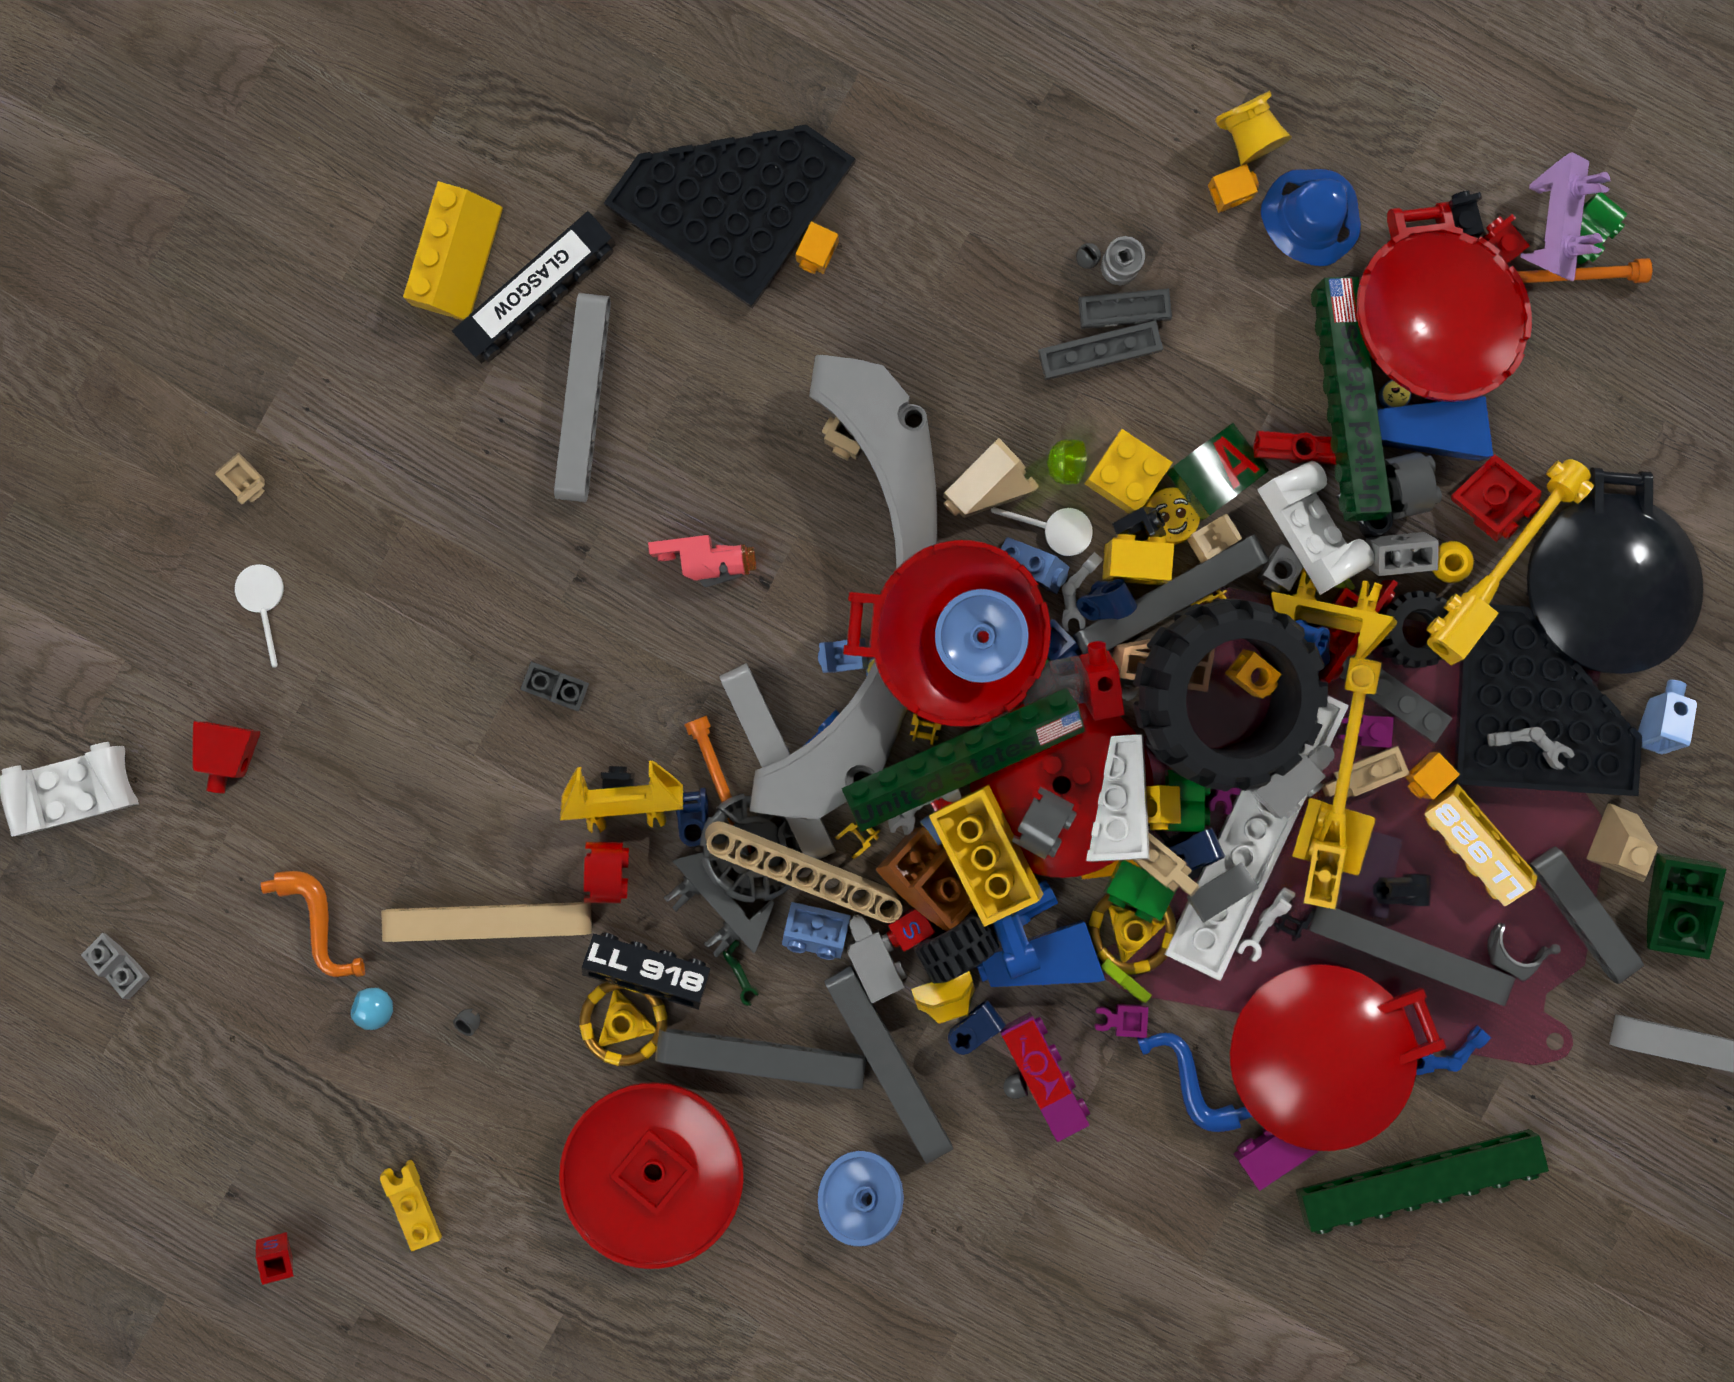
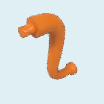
[261,871,365,977]

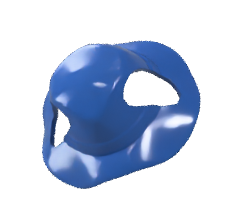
[1261,169,1361,266]

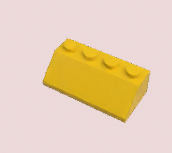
[403,181,503,320]
[929,784,1044,927]

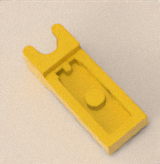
[380,1160,442,1252]

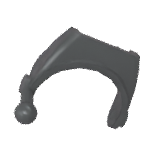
[1487,923,1561,982]

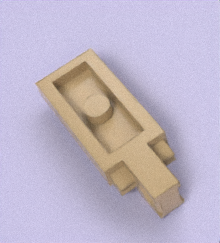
[1322,746,1410,797]
[1133,833,1200,897]

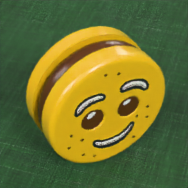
[1144,487,1200,545]

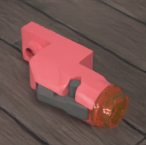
[648,535,757,587]

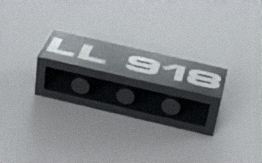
[582,933,711,1010]

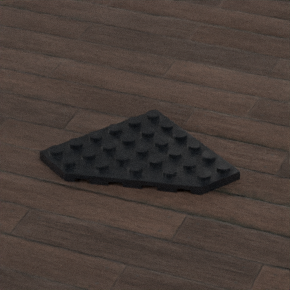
[604,124,856,309]
[1453,604,1642,797]

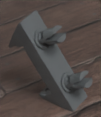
[663,852,774,958]

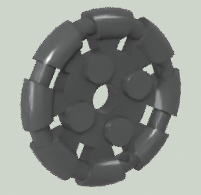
[700,793,803,902]

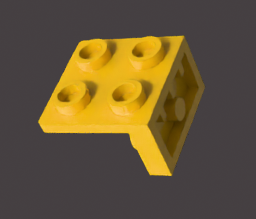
[1292,798,1376,876]

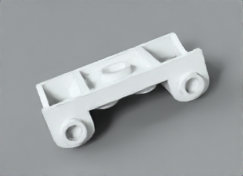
[1257,461,1374,595]
[0,742,139,837]

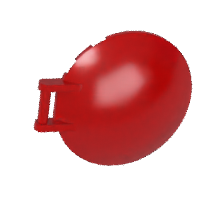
[1356,202,1532,402]
[843,540,1051,726]
[1229,964,1447,1151]

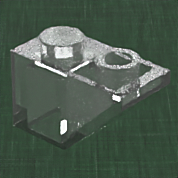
[1023,655,1087,706]

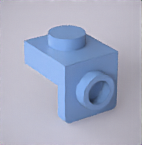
[818,638,868,673]

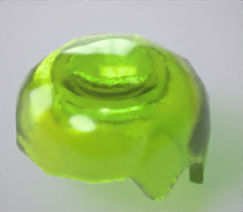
[1047,439,1087,485]

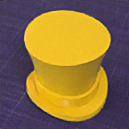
[1215,90,1292,166]

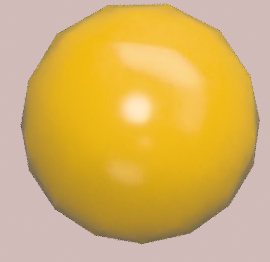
[1432,541,1474,583]

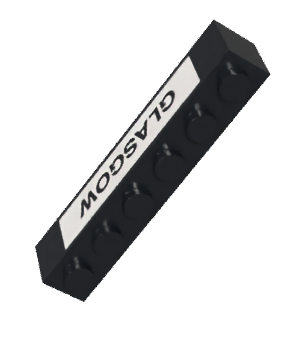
[452,211,616,364]

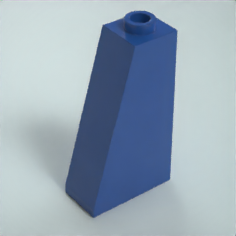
[1377,396,1493,461]
[977,920,1105,987]

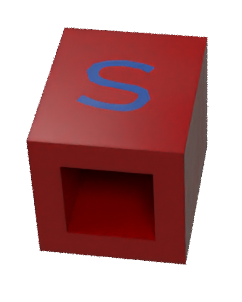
[886,908,935,952]
[256,1232,294,1285]

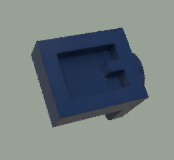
[1047,619,1082,672]

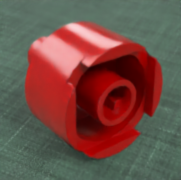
[584,842,629,904]

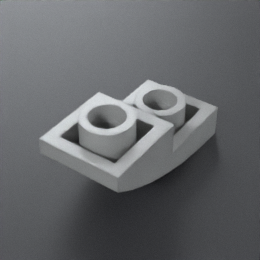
[81,933,150,999]

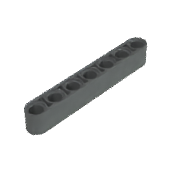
[1072,534,1269,654]
[1308,906,1516,1006]
[824,966,954,1164]
[655,1028,867,1089]

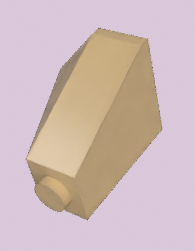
[943,438,1039,518]
[1586,803,1658,882]

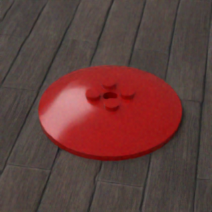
[970,696,1154,878]
[559,1082,744,1269]

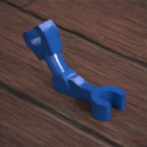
[1416,1025,1491,1075]

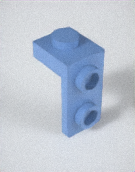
[1001,537,1070,594]

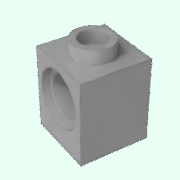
[1257,544,1303,593]

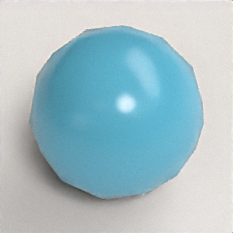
[351,988,393,1030]

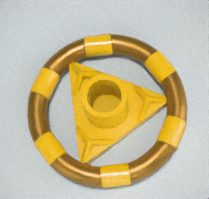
[1088,894,1176,975]
[579,982,668,1066]

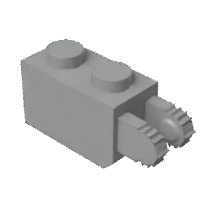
[1250,745,1335,819]
[848,914,907,1003]

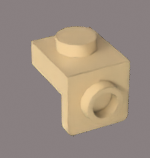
[822,417,862,460]
[215,452,265,505]
[1187,514,1242,563]

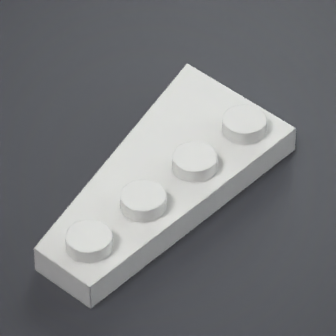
[1086,734,1150,862]

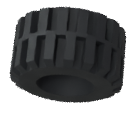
[1377,591,1448,668]
[915,913,1000,984]

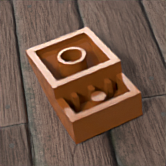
[875,826,974,932]

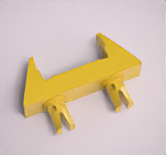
[1271,568,1397,659]
[560,760,683,833]

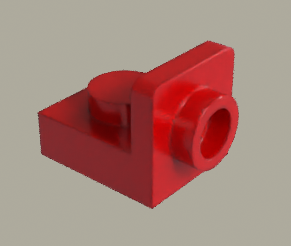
[1483,214,1530,264]

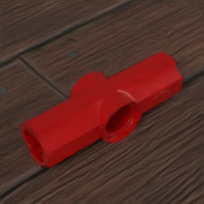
[1253,431,1337,465]

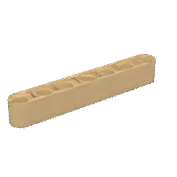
[705,821,903,923]
[381,902,592,942]

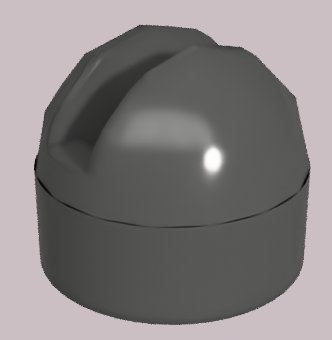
[1076,243,1101,269]
[453,1009,481,1036]
[1003,1072,1028,1099]

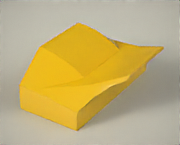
[911,971,975,1024]

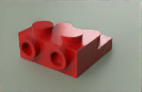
[1451,454,1542,542]

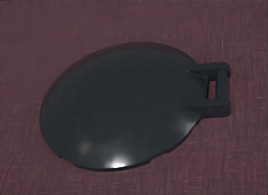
[1527,467,1704,674]

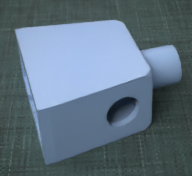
[1638,680,1697,755]

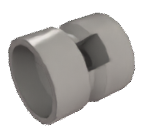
[1100,236,1145,286]

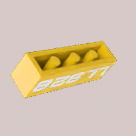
[1424,783,1538,907]

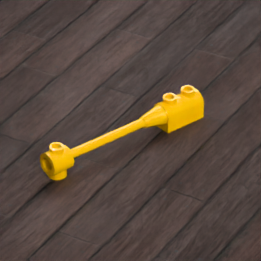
[1426,459,1594,666]
[1304,657,1382,909]

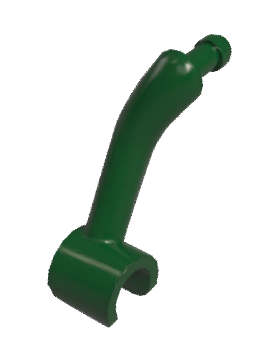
[723,940,759,1006]

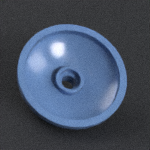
[935,589,1029,683]
[818,1151,904,1246]

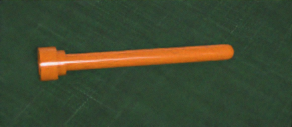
[1517,258,1652,283]
[684,715,752,853]

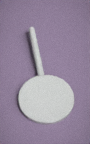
[991,507,1093,556]
[235,564,284,668]

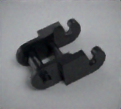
[1274,899,1316,942]

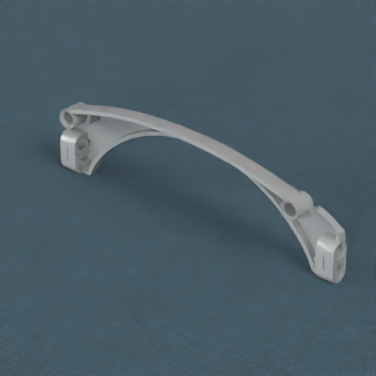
[749,355,937,820]

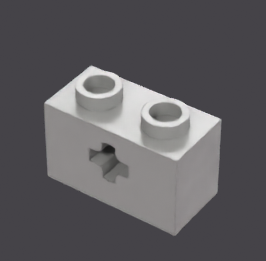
[1366,532,1439,576]

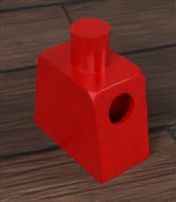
[1078,641,1125,721]
[192,721,261,794]

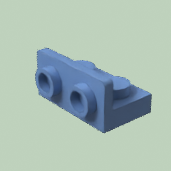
[782,902,850,960]

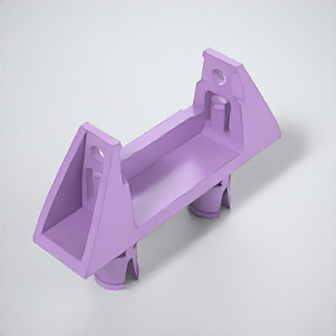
[1520,152,1611,281]

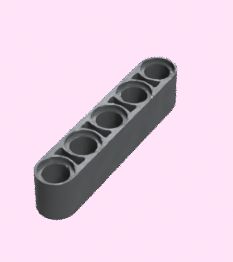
[1528,846,1644,984]

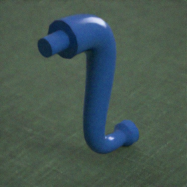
[1137,1033,1253,1132]

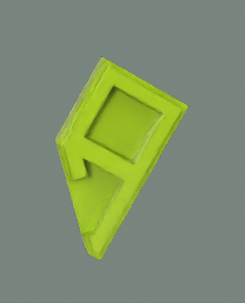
[1101,958,1152,1003]

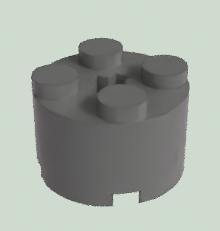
[1384,452,1442,520]
[1011,787,1077,859]

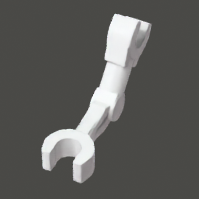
[1236,887,1296,962]

